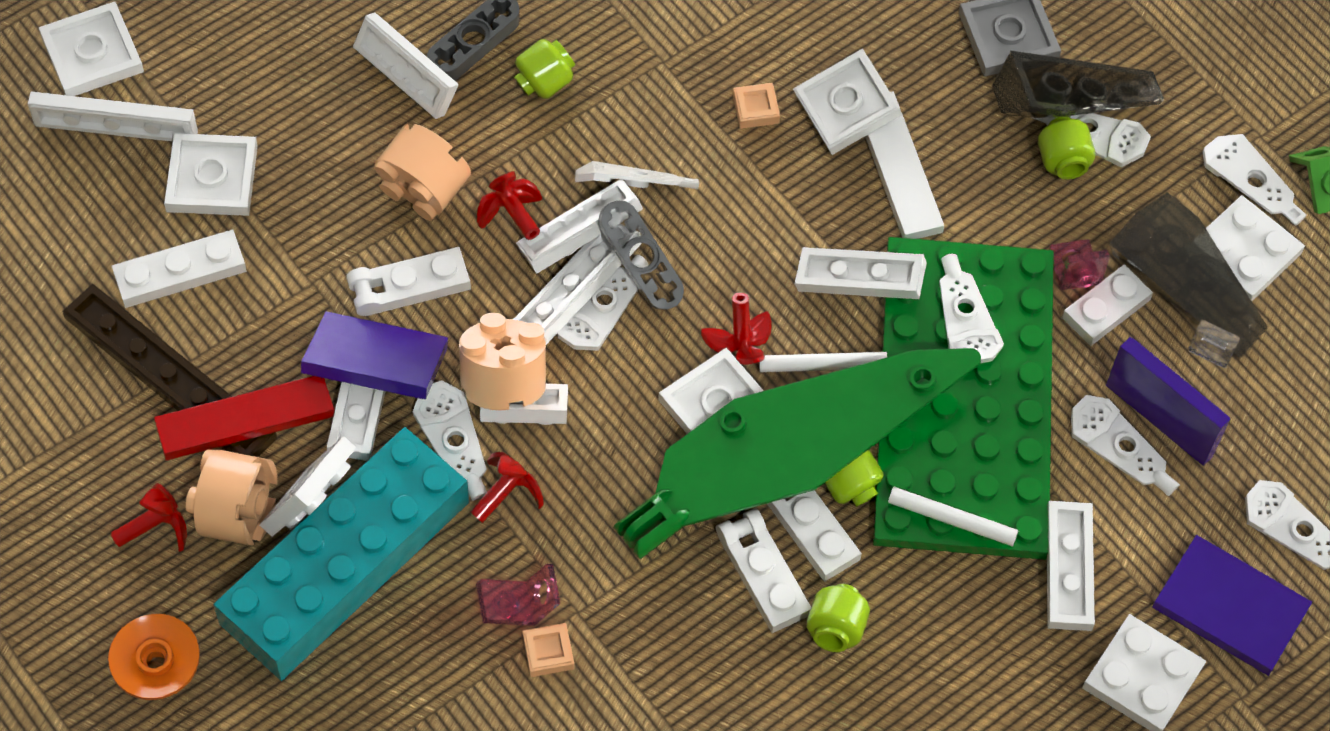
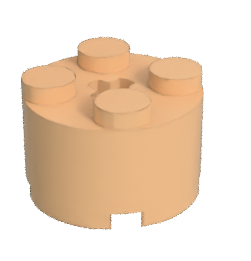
[374,124,471,221]
[459,313,546,410]
[186,449,277,546]

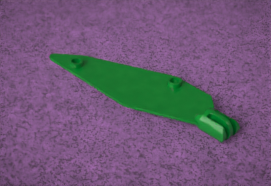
[613,348,981,559]

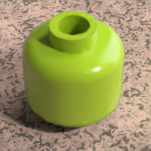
[514,39,575,99]
[1038,116,1096,180]
[824,449,883,507]
[807,584,870,652]

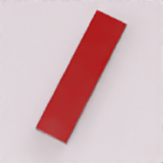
[154,376,335,461]

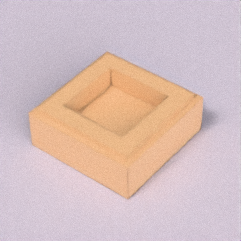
[733,83,780,129]
[522,623,574,677]

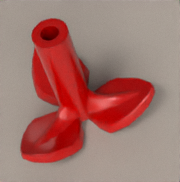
[477,171,542,240]
[701,293,772,365]
[470,452,544,523]
[111,483,187,552]

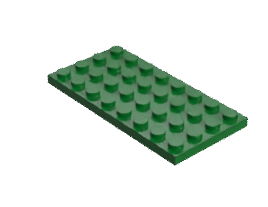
[873,237,1054,560]

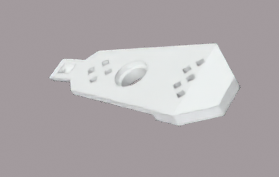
[1029,103,1151,167]
[1202,134,1306,226]
[575,161,699,189]
[939,254,1004,363]
[557,255,649,351]
[412,380,487,501]
[1071,395,1180,496]
[1245,480,1330,570]

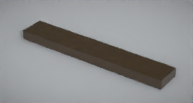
[62,284,277,457]

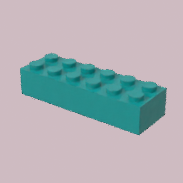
[213,427,469,681]

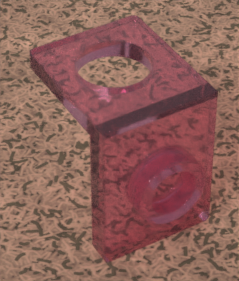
[1049,239,1110,290]
[476,564,560,626]

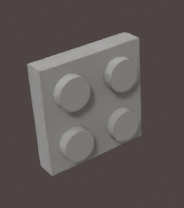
[958,0,1061,77]

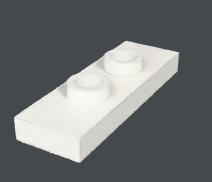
[353,13,459,119]
[516,179,643,274]

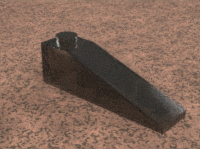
[992,51,1164,118]
[1109,192,1268,359]

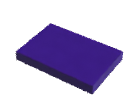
[301,311,448,400]
[1106,337,1230,466]
[1152,535,1312,676]

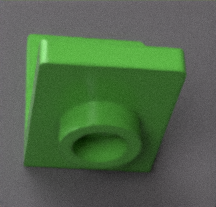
[1289,146,1330,214]

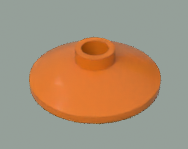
[108,614,200,700]

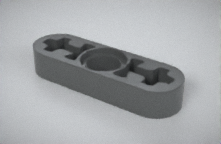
[427,0,520,81]
[598,200,684,310]

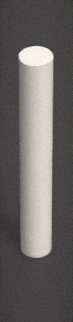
[760,352,887,372]
[888,487,1018,547]

